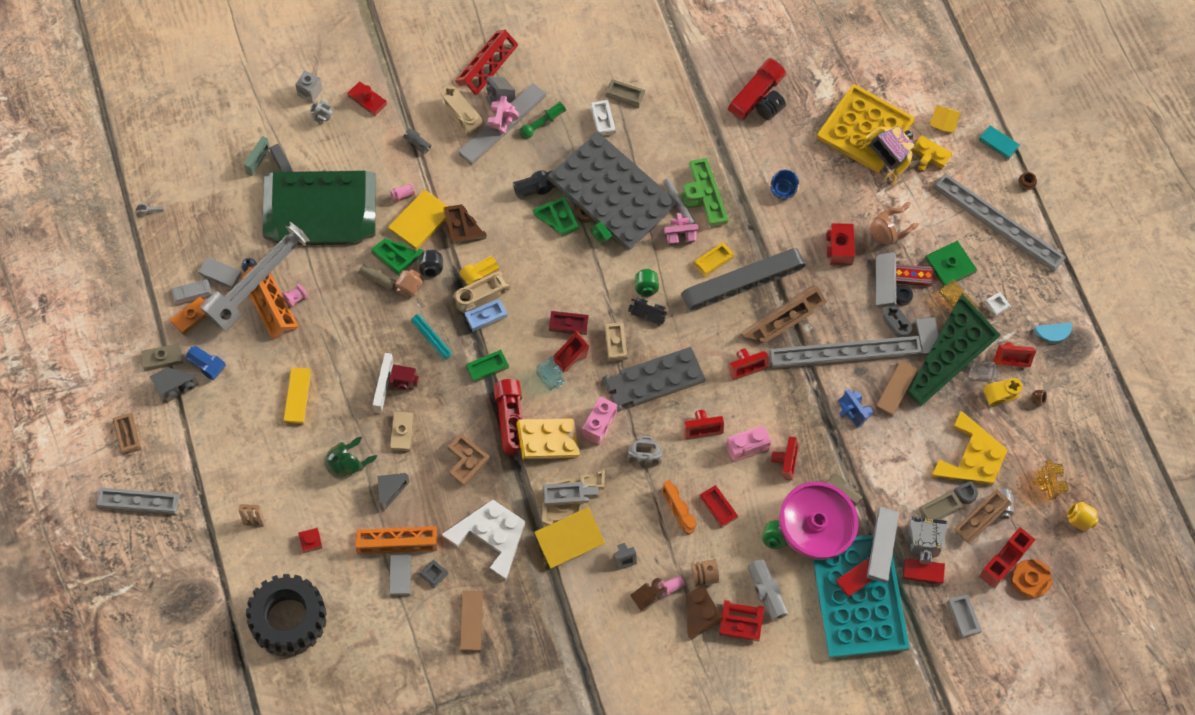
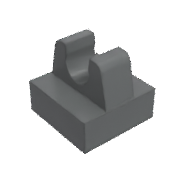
[615,543,637,570]

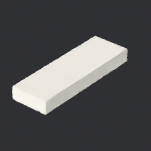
[373,353,394,414]

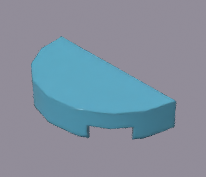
[1034,322,1072,344]

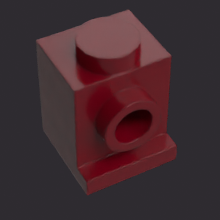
[389,364,419,390]

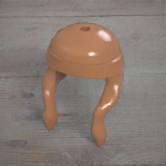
[870,202,919,245]

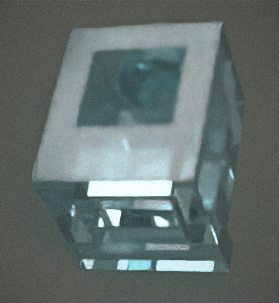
[537,356,565,391]

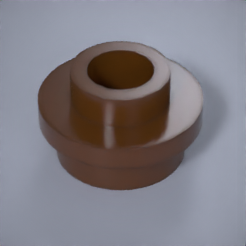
[1018,172,1037,190]

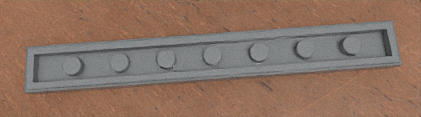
[934,173,1066,272]
[769,336,923,369]

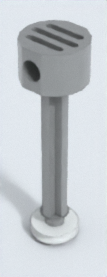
[199,222,310,332]

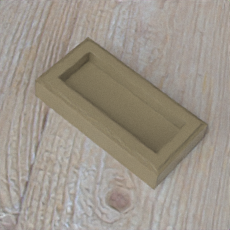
[605,79,645,108]
[918,490,963,520]

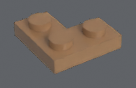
[448,433,490,487]

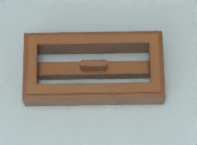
[113,413,142,455]
[239,504,265,526]

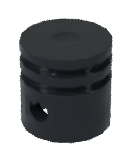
[755,90,786,121]

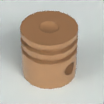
[691,559,719,586]

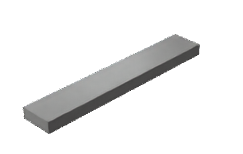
[459,83,546,165]

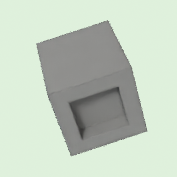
[295,70,322,103]

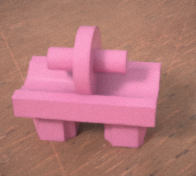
[487,96,519,134]
[663,213,699,245]

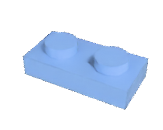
[465,299,507,331]

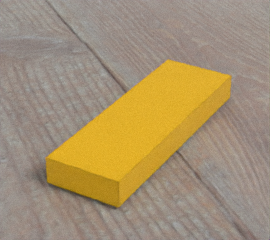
[284,367,311,424]

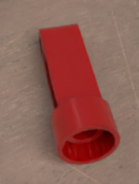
[728,58,786,121]
[494,379,523,455]

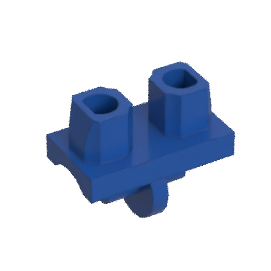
[838,389,873,428]

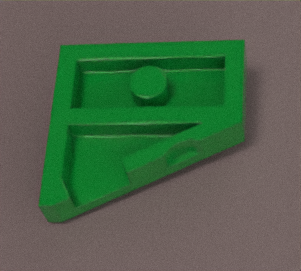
[532,196,579,237]
[371,238,424,275]

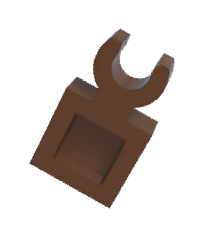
[630,578,668,612]

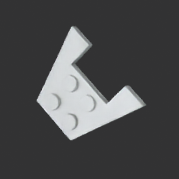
[442,500,525,581]

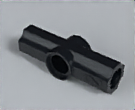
[513,170,556,198]

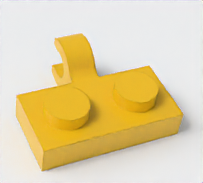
[912,135,953,171]

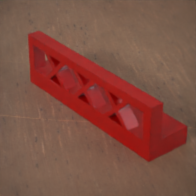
[455,29,518,95]

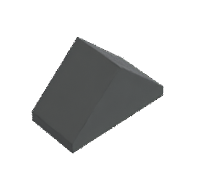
[377,473,410,511]

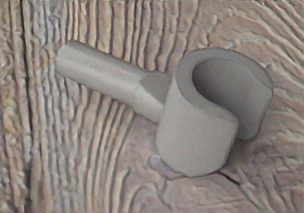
[135,203,163,218]

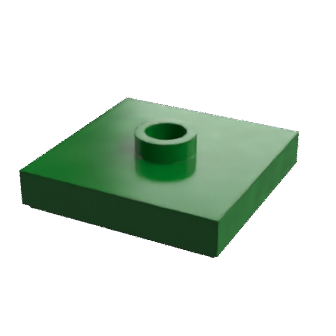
[925,240,977,288]

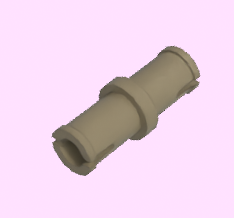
[358,263,396,291]

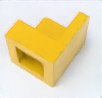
[930,105,961,133]

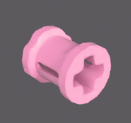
[283,284,308,308]

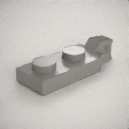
[543,482,599,506]

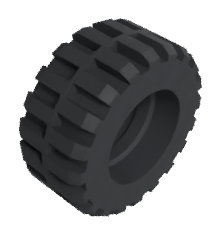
[246,574,327,656]

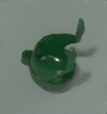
[324,437,377,480]

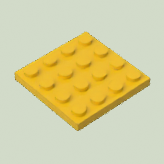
[816,83,915,174]

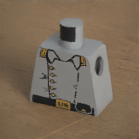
[907,516,948,565]

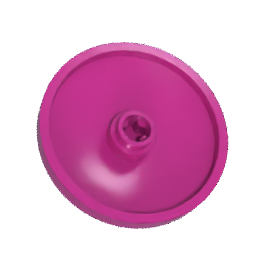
[779,482,859,560]

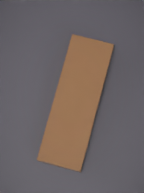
[876,360,918,417]
[954,489,1012,544]
[460,591,483,652]

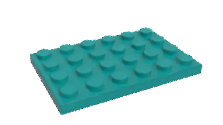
[812,535,910,659]

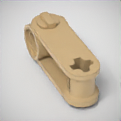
[442,86,483,134]
[453,271,510,313]

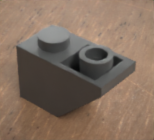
[486,76,515,105]
[150,368,198,402]

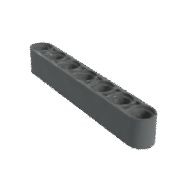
[681,248,806,312]

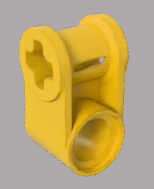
[983,378,1023,407]

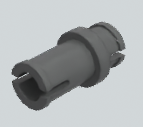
[403,128,432,154]

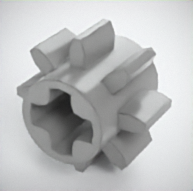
[310,100,333,124]

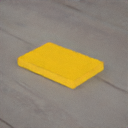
[388,189,447,250]
[534,507,606,569]

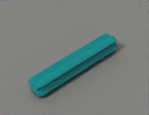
[411,314,452,360]

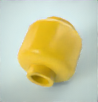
[1067,502,1098,531]

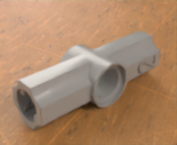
[747,559,788,621]

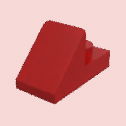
[552,331,589,372]

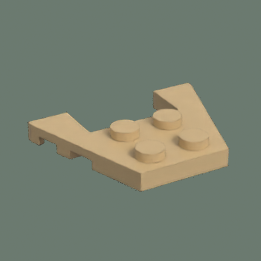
[542,470,605,532]

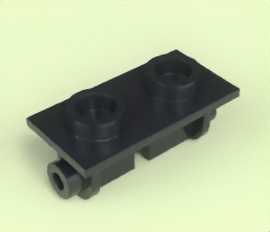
[628,297,669,325]

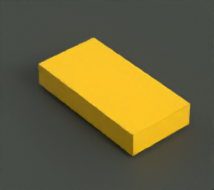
[693,242,734,277]

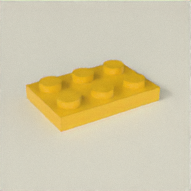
[517,419,580,459]

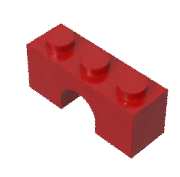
[979,527,1036,589]

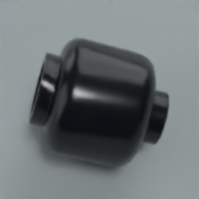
[419,250,443,278]

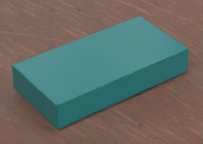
[979,125,1020,160]

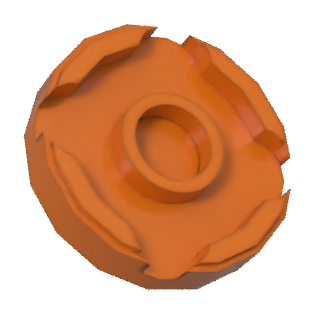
[1011,559,1052,599]

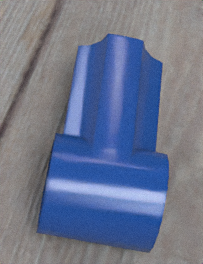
[185,345,226,381]

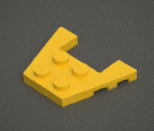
[931,411,1008,485]

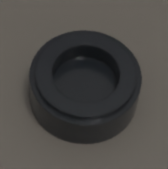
[896,286,913,306]

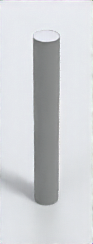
[663,178,695,225]

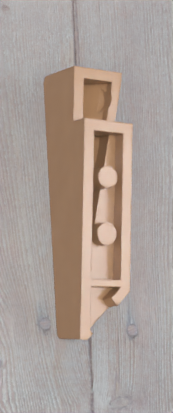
[740,286,827,342]

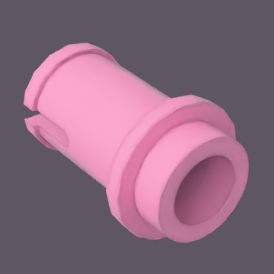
[390,184,415,202]
[658,575,685,597]

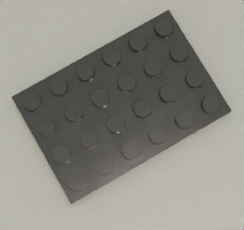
[547,131,679,251]

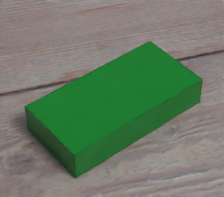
[466,349,509,383]

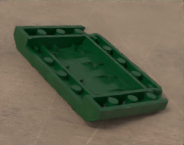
[262,170,376,245]

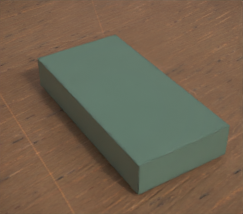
[244,136,270,176]

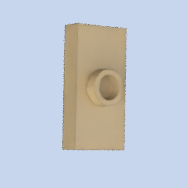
[604,323,628,361]
[390,412,414,451]

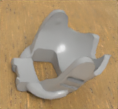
[627,436,662,464]

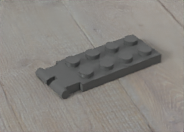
[602,347,706,412]

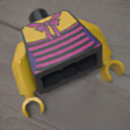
[856,126,914,184]

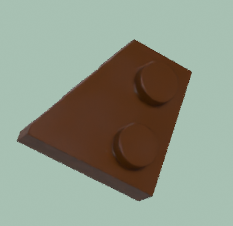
[443,204,487,244]
[686,584,724,640]

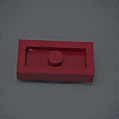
[549,311,589,335]

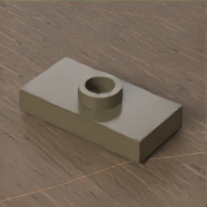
[141,343,183,371]

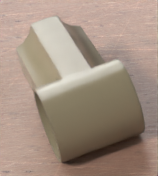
[826,473,863,508]

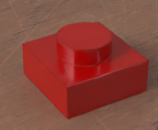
[298,527,323,553]

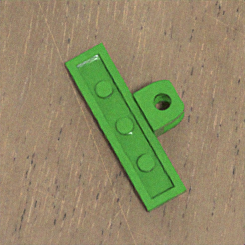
[681,158,729,227]

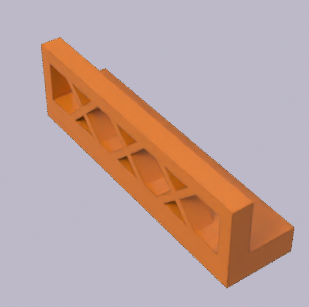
[241,266,299,339]
[355,526,437,554]

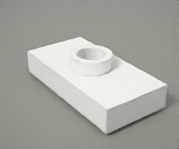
[590,100,616,136]

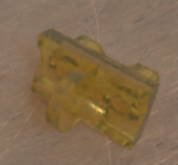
[1033,460,1069,500]

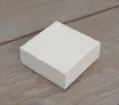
[984,292,1011,318]

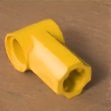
[459,256,499,286]

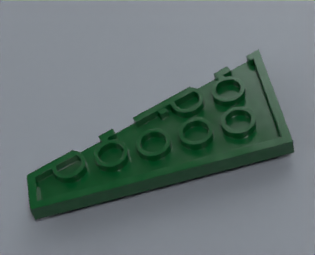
[907,294,1001,407]

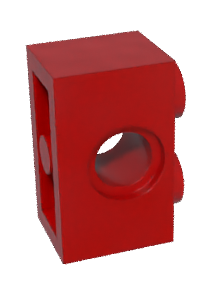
[826,223,855,265]

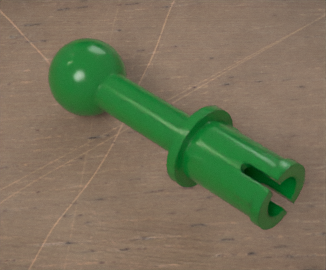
[519,101,567,139]

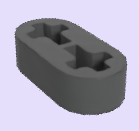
[269,144,293,172]
[883,305,912,338]

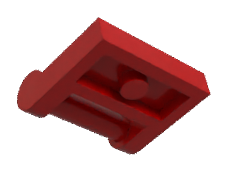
[719,600,764,642]

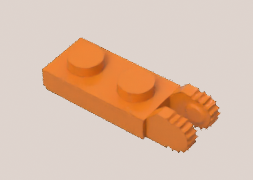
[661,480,697,534]

